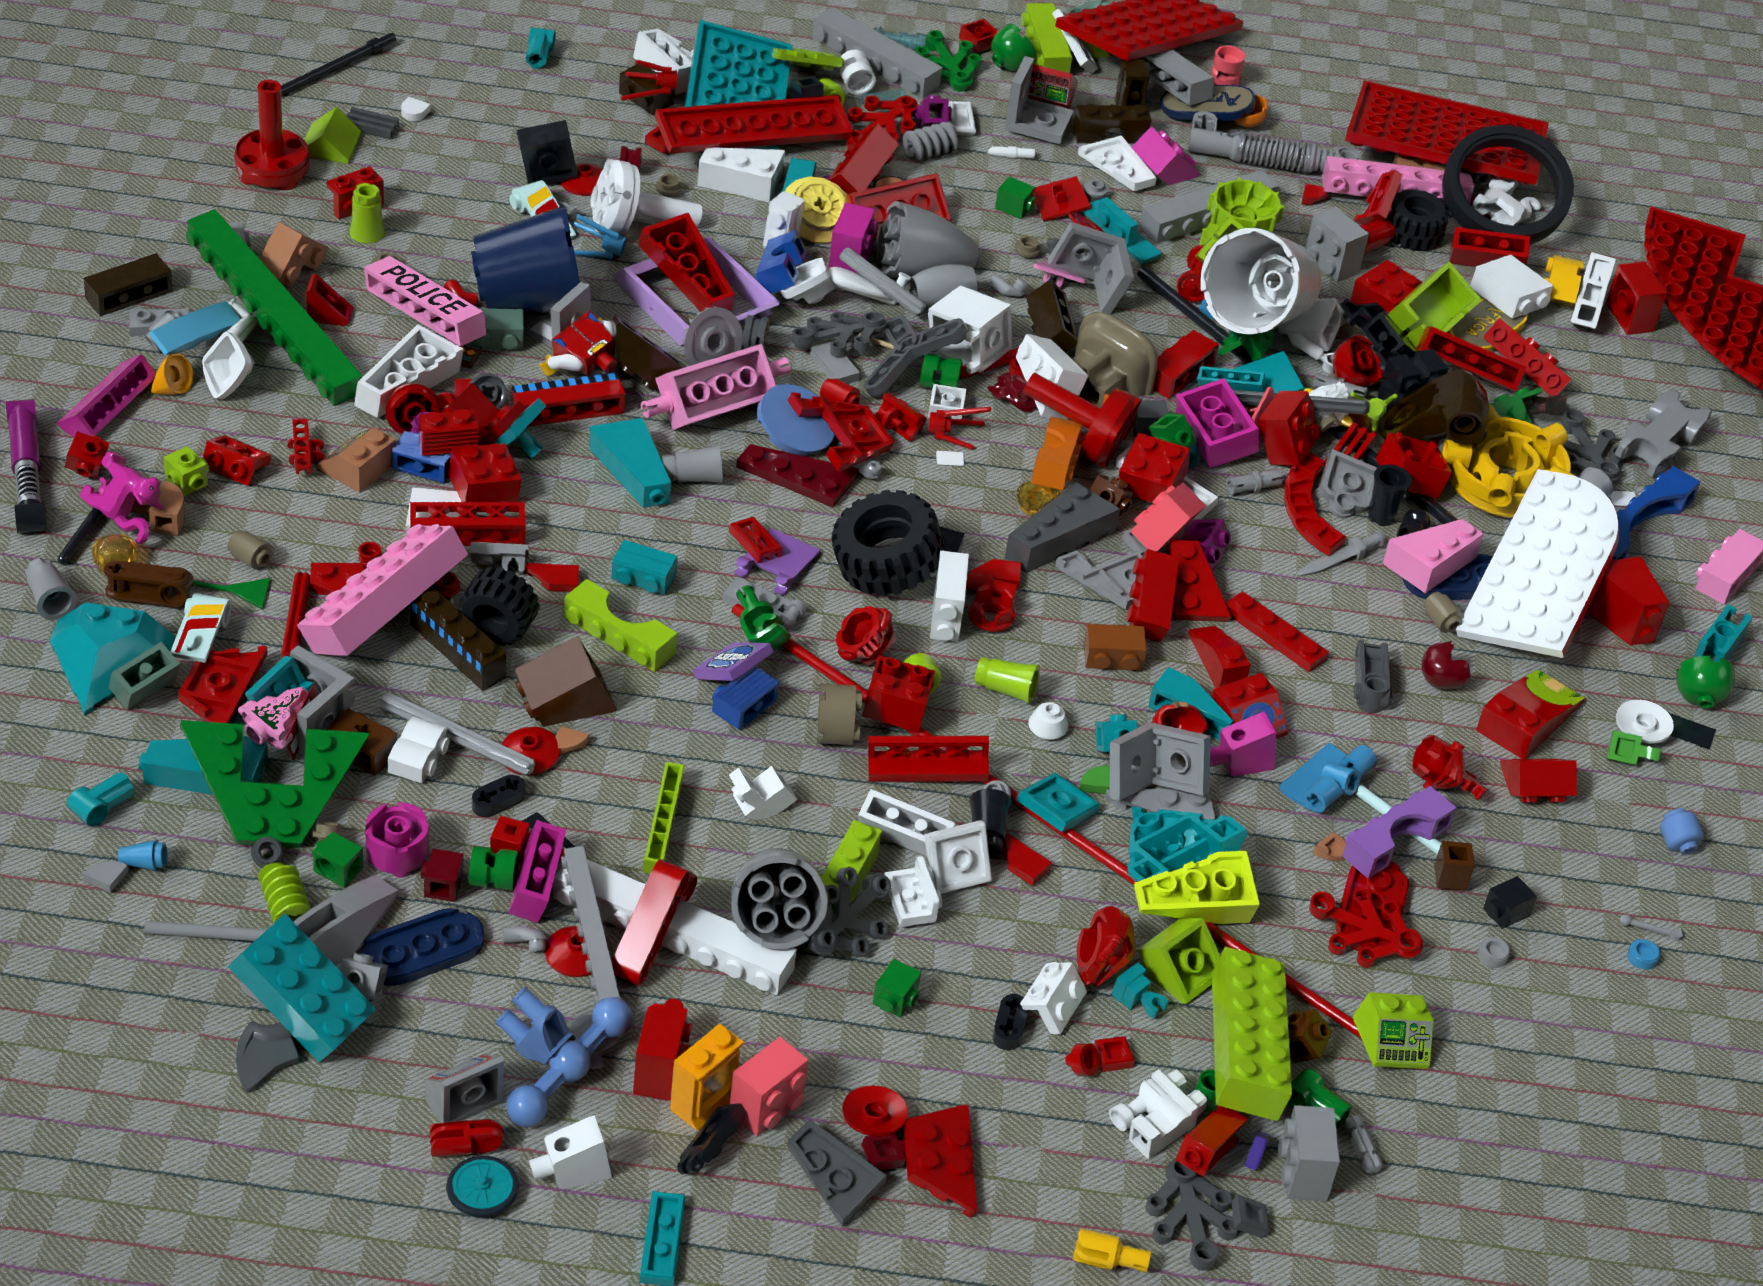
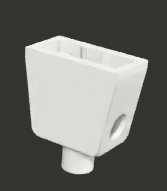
[529,1115,612,1189]

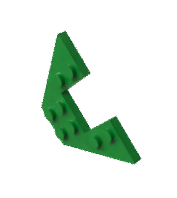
[180,720,369,848]

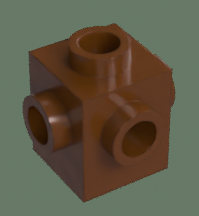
[1090,475,1134,516]
[1288,1009,1333,1063]

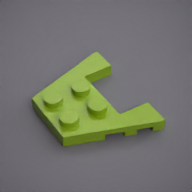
[772,48,843,71]

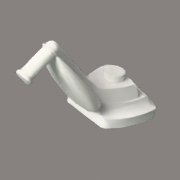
[780,258,911,305]
[202,298,257,400]

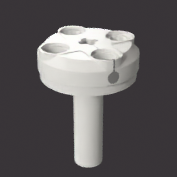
[590,158,702,236]

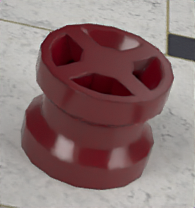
[620,146,642,173]

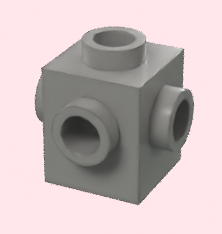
[337,953,388,1000]

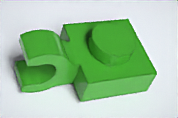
[1606,730,1661,765]

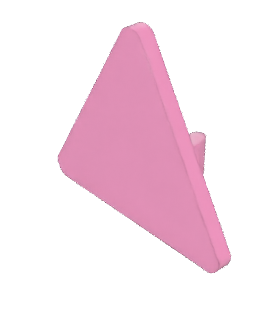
[1033,261,1086,287]

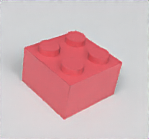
[1130,482,1206,552]
[730,1036,809,1136]

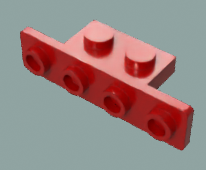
[1483,319,1572,399]

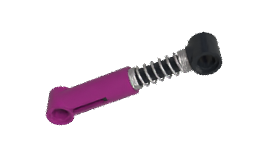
[6,399,47,534]

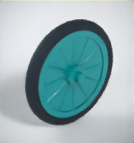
[446,1156,519,1217]

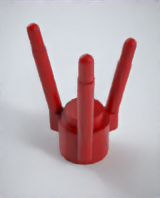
[621,59,677,101]
[928,407,991,450]

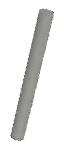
[144,921,267,941]

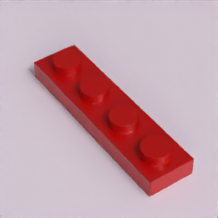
[1225,591,1329,672]

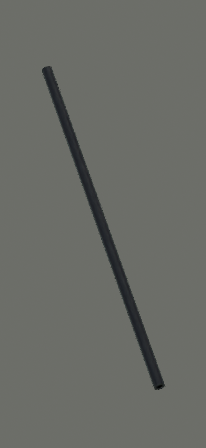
[1137,266,1458,524]

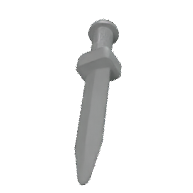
[1297,530,1386,576]

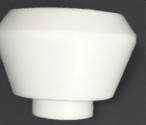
[1028,702,1068,740]

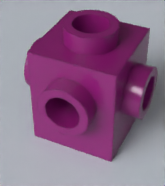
[916,95,952,127]

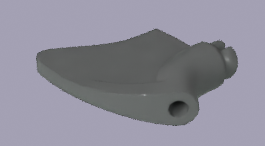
[236,1021,299,1093]

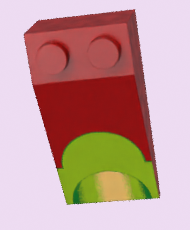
[1476,669,1585,759]

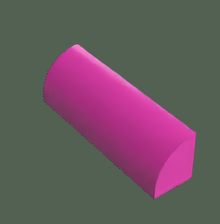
[57,354,156,437]

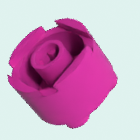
[365,802,429,878]

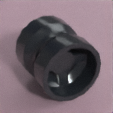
[1397,509,1431,537]

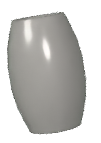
[910,264,978,307]

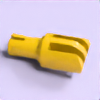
[1073,1228,1151,1273]

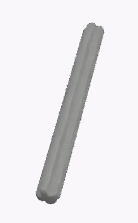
[380,692,535,776]

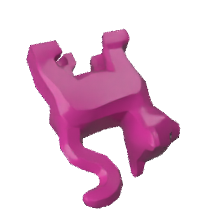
[79,451,164,545]

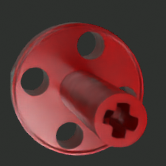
[234,80,310,190]
[1023,372,1142,468]

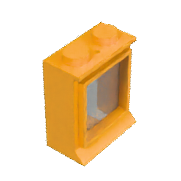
[670,1023,744,1131]

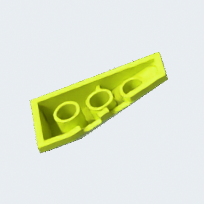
[1134,851,1260,924]

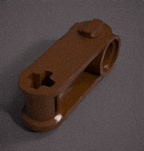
[104,561,194,608]

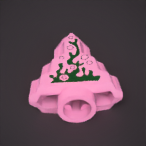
[238,686,309,749]

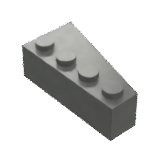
[1005,482,1120,573]

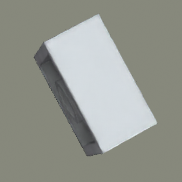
[928,384,966,419]

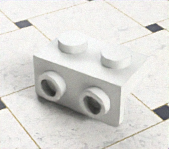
[884,856,942,927]
[1020,962,1087,1034]

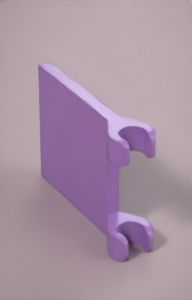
[734,528,820,596]

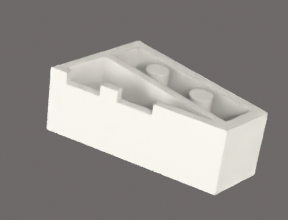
[633,29,694,94]
[1016,334,1088,420]

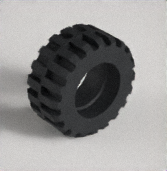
[831,490,944,596]

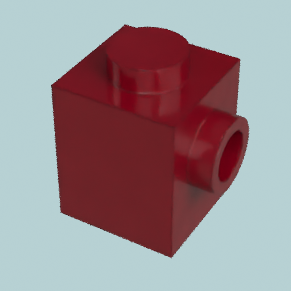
[421,849,464,902]

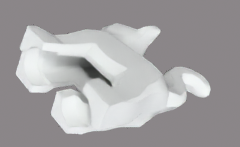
[1472,179,1541,225]

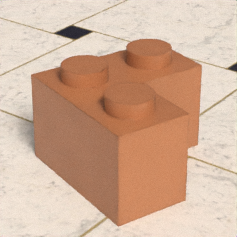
[259,222,329,287]

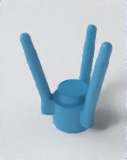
[574,214,627,260]

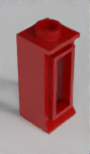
[1175,1106,1248,1177]

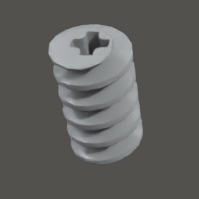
[903,122,958,160]

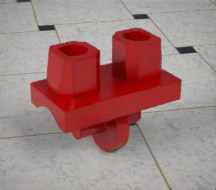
[875,393,927,441]

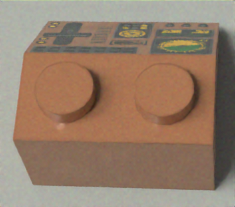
[316,427,396,493]

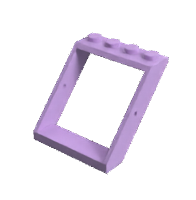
[613,236,779,345]

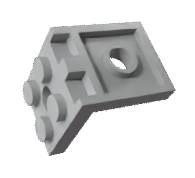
[1005,56,1074,144]
[1047,222,1134,314]
[550,282,622,376]
[290,645,355,758]
[1109,722,1210,801]

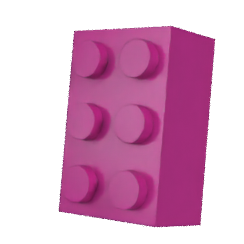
[1176,378,1259,469]

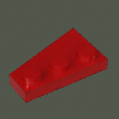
[1169,540,1231,622]

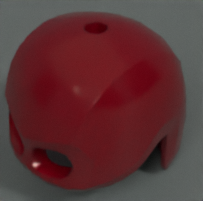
[1421,641,1470,689]

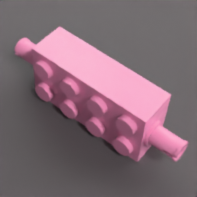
[641,344,791,430]

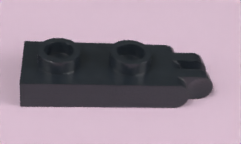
[677,1103,747,1175]

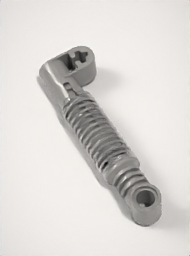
[1188,111,1360,173]

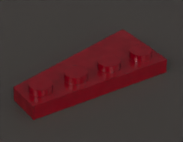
[736,444,859,508]

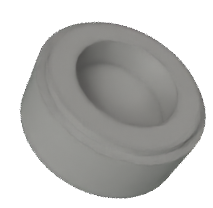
[1477,937,1510,968]

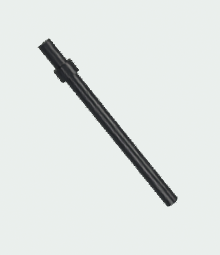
[281,32,396,96]

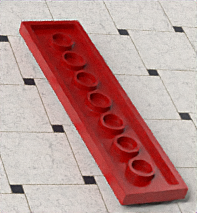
[654,95,854,154]

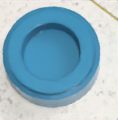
[1627,939,1660,970]

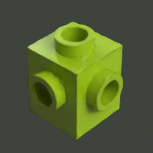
[163,446,209,496]

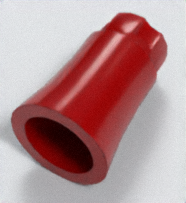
[1359,218,1396,257]

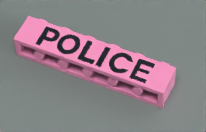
[364,256,486,347]

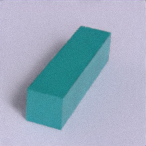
[1197,366,1266,392]

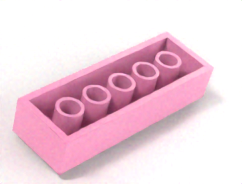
[297,524,468,656]

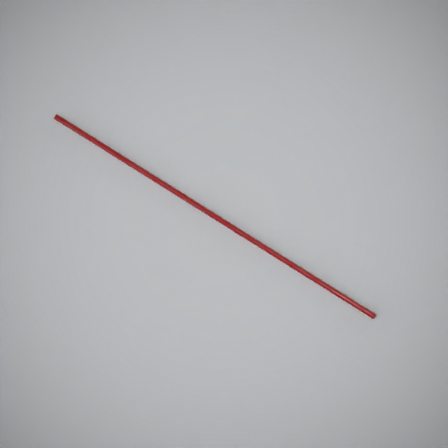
[731,603,1362,1040]

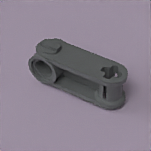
[1354,640,1393,713]

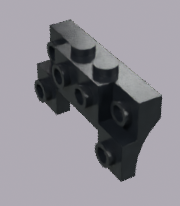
[1340,298,1417,371]

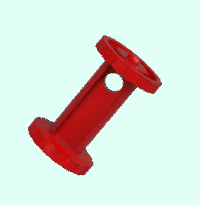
[1177,245,1205,302]

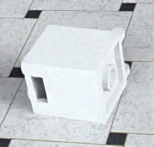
[928,285,1012,373]

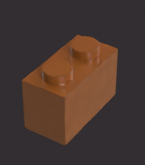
[1083,623,1147,671]

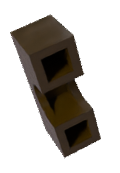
[1073,104,1152,144]

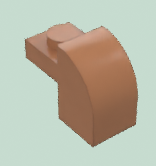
[132,480,185,537]

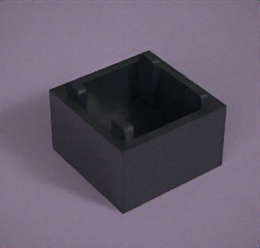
[516,120,579,184]

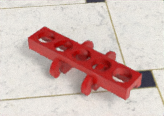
[287,419,325,474]

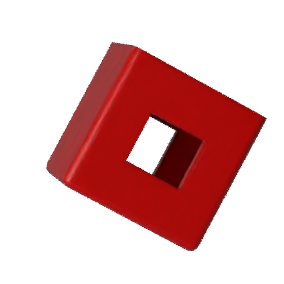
[490,815,530,864]

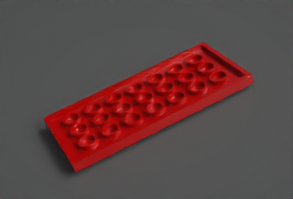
[1055,0,1244,61]

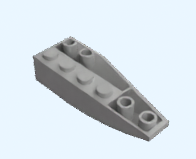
[240,875,399,1008]

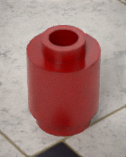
[820,378,861,404]

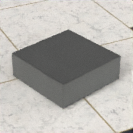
[1232,1195,1269,1238]

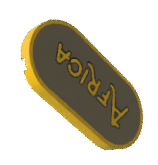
[1448,298,1528,352]

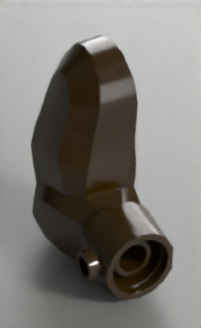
[1378,369,1489,445]

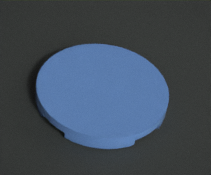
[757,384,834,456]

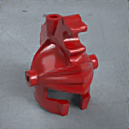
[1412,735,1488,800]

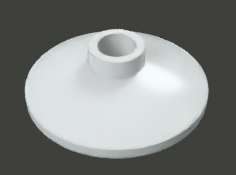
[1616,700,1674,744]

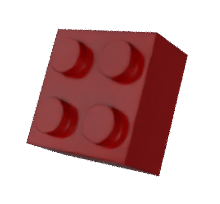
[959,19,998,53]

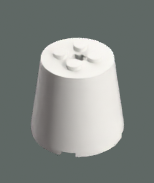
[1201,228,1321,334]

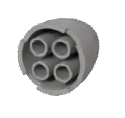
[874,201,981,280]
[731,848,827,950]

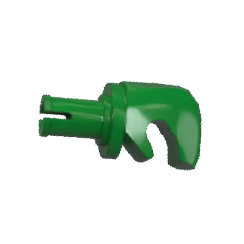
[736,585,791,651]

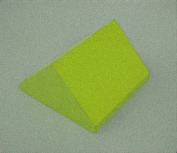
[304,106,361,164]

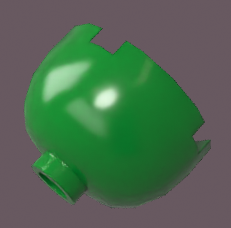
[991,23,1037,72]
[1676,656,1735,709]

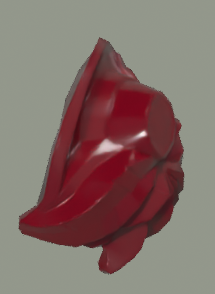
[988,372,1037,413]

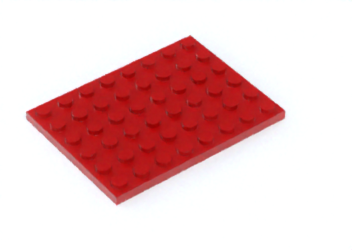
[1345,80,1549,185]

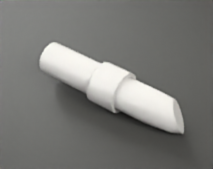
[987,146,1035,159]

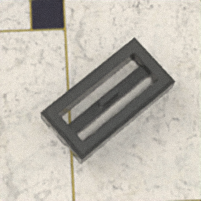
[347,107,399,139]

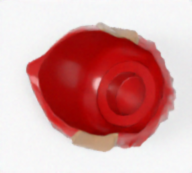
[1151,701,1208,734]

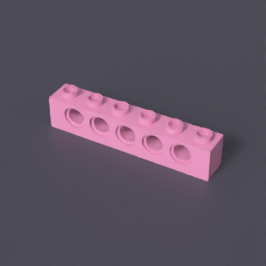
[1322,156,1474,204]

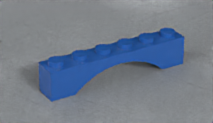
[1612,466,1700,560]

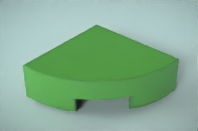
[1079,765,1110,794]

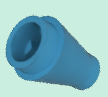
[118,839,168,871]

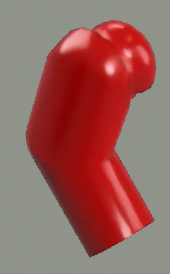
[444,279,479,306]

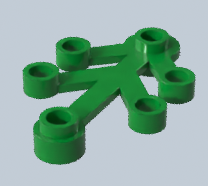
[915,30,982,92]

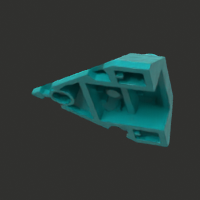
[50,602,176,716]
[1128,806,1248,882]

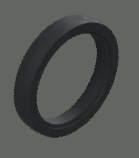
[1442,125,1574,245]

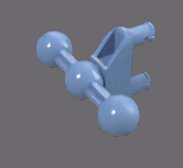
[495,986,632,1127]

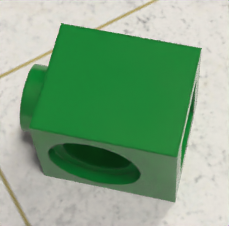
[312,831,363,888]

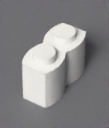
[388,717,450,784]

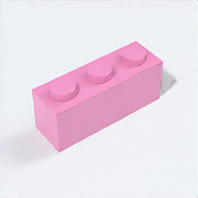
[1695,529,1763,604]

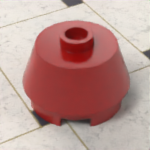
[386,383,440,434]

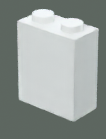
[1470,255,1553,319]
[930,550,969,642]

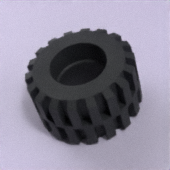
[1386,189,1450,251]
[458,567,540,646]

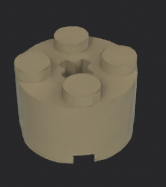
[817,684,862,745]

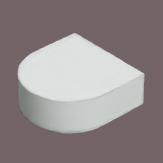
[401,97,431,121]

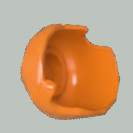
[1234,95,1268,128]

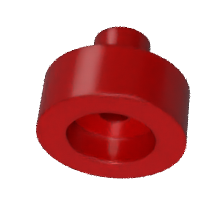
[1065,1043,1100,1076]

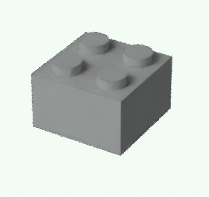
[1306,207,1369,282]
[1278,1105,1340,1202]

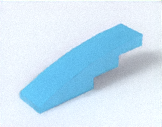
[149,301,240,355]

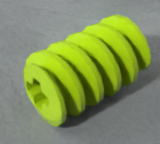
[258,863,312,924]

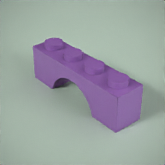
[1342,786,1457,879]

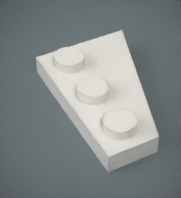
[1078,136,1156,191]

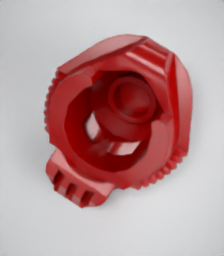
[836,606,897,666]
[1076,906,1135,987]

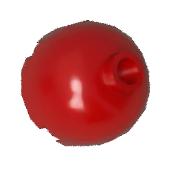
[1333,335,1383,387]

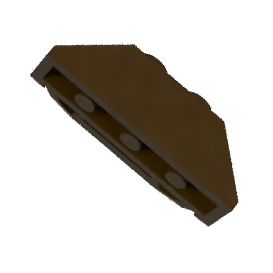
[612,315,687,391]

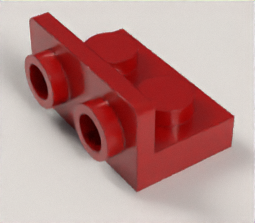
[203,435,272,486]

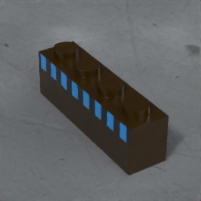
[410,587,506,691]

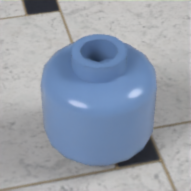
[1659,808,1704,855]

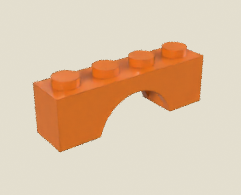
[1031,416,1085,490]

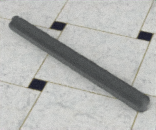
[1233,390,1370,415]

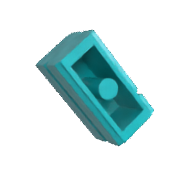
[611,540,678,595]

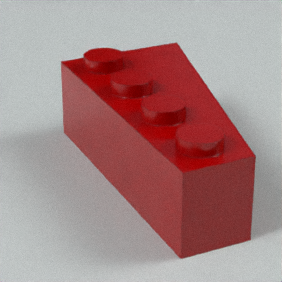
[638,213,735,312]

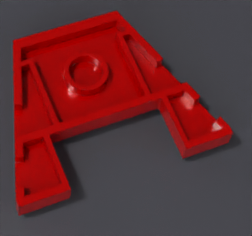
[787,392,894,472]

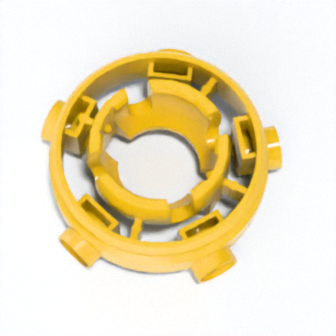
[1442,404,1577,518]

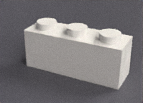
[858,789,955,856]

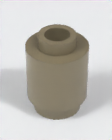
[227,530,271,569]
[1424,592,1464,633]

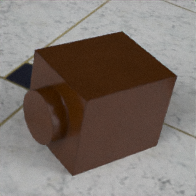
[1434,841,1475,890]

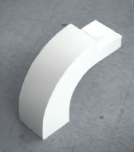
[1570,252,1616,329]

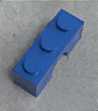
[755,230,807,294]

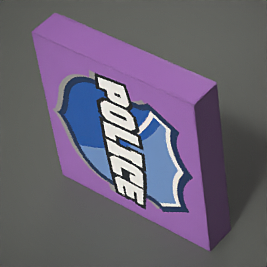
[693,642,773,681]

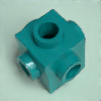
[1095,714,1140,752]

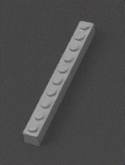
[561,845,620,1005]

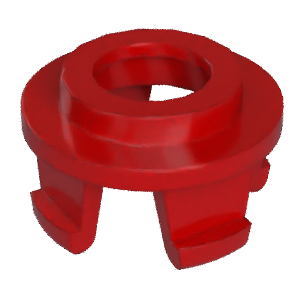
[968,584,1016,632]

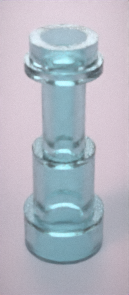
[874,27,927,51]

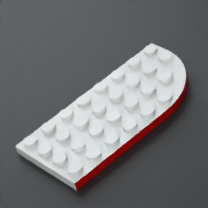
[1456,469,1619,658]

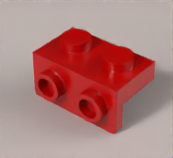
[326,167,384,220]

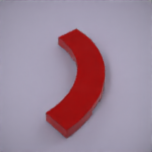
[1284,453,1346,556]

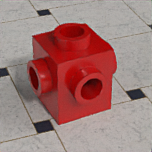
[65,431,110,479]

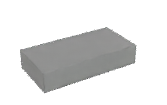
[810,342,860,384]

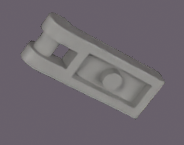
[722,577,807,630]

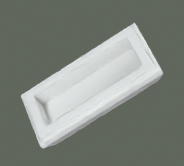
[949,101,976,136]

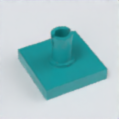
[492,398,546,459]

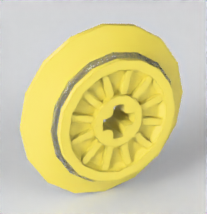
[785,176,848,244]

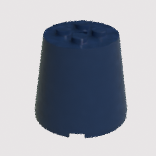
[471,206,580,314]

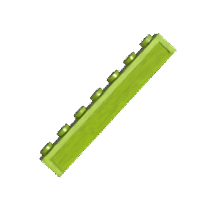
[643,762,684,874]

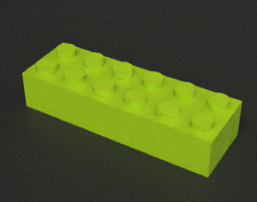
[1212,947,1292,1121]

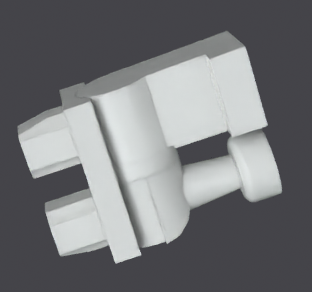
[1109,1069,1207,1160]

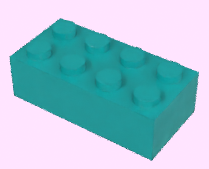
[228,913,376,1063]

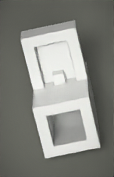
[729,766,798,820]

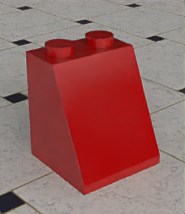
[1586,557,1670,646]

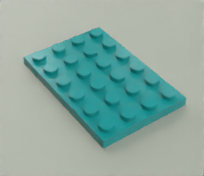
[685,20,793,150]

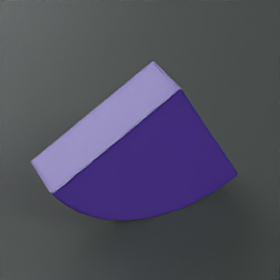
[1245,1131,1271,1170]

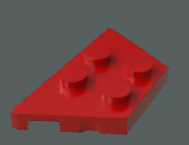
[178,646,268,724]
[904,1104,977,1217]

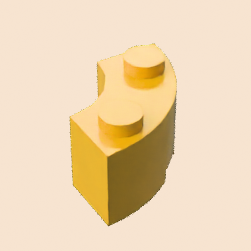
[1544,255,1584,307]

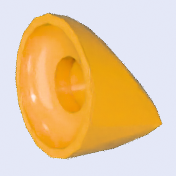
[151,353,194,395]

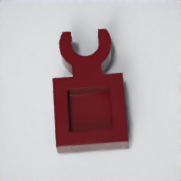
[861,1133,906,1170]

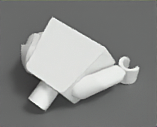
[1278,298,1347,373]

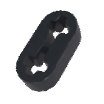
[472,775,525,817]
[993,994,1028,1051]

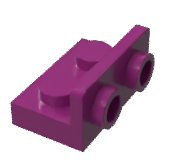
[1181,519,1231,572]

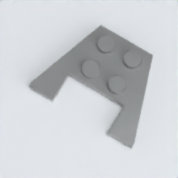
[1055,528,1147,610]

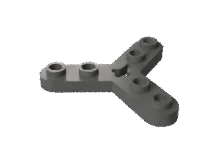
[864,315,968,397]

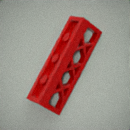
[410,502,526,546]
[868,736,989,782]

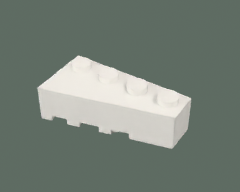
[354,324,463,418]

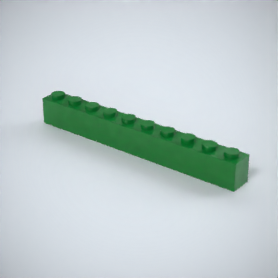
[186,209,362,406]

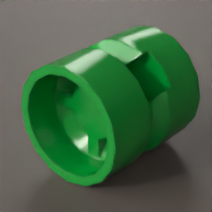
[920,353,963,389]
[469,846,519,891]

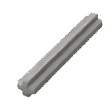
[840,248,926,316]

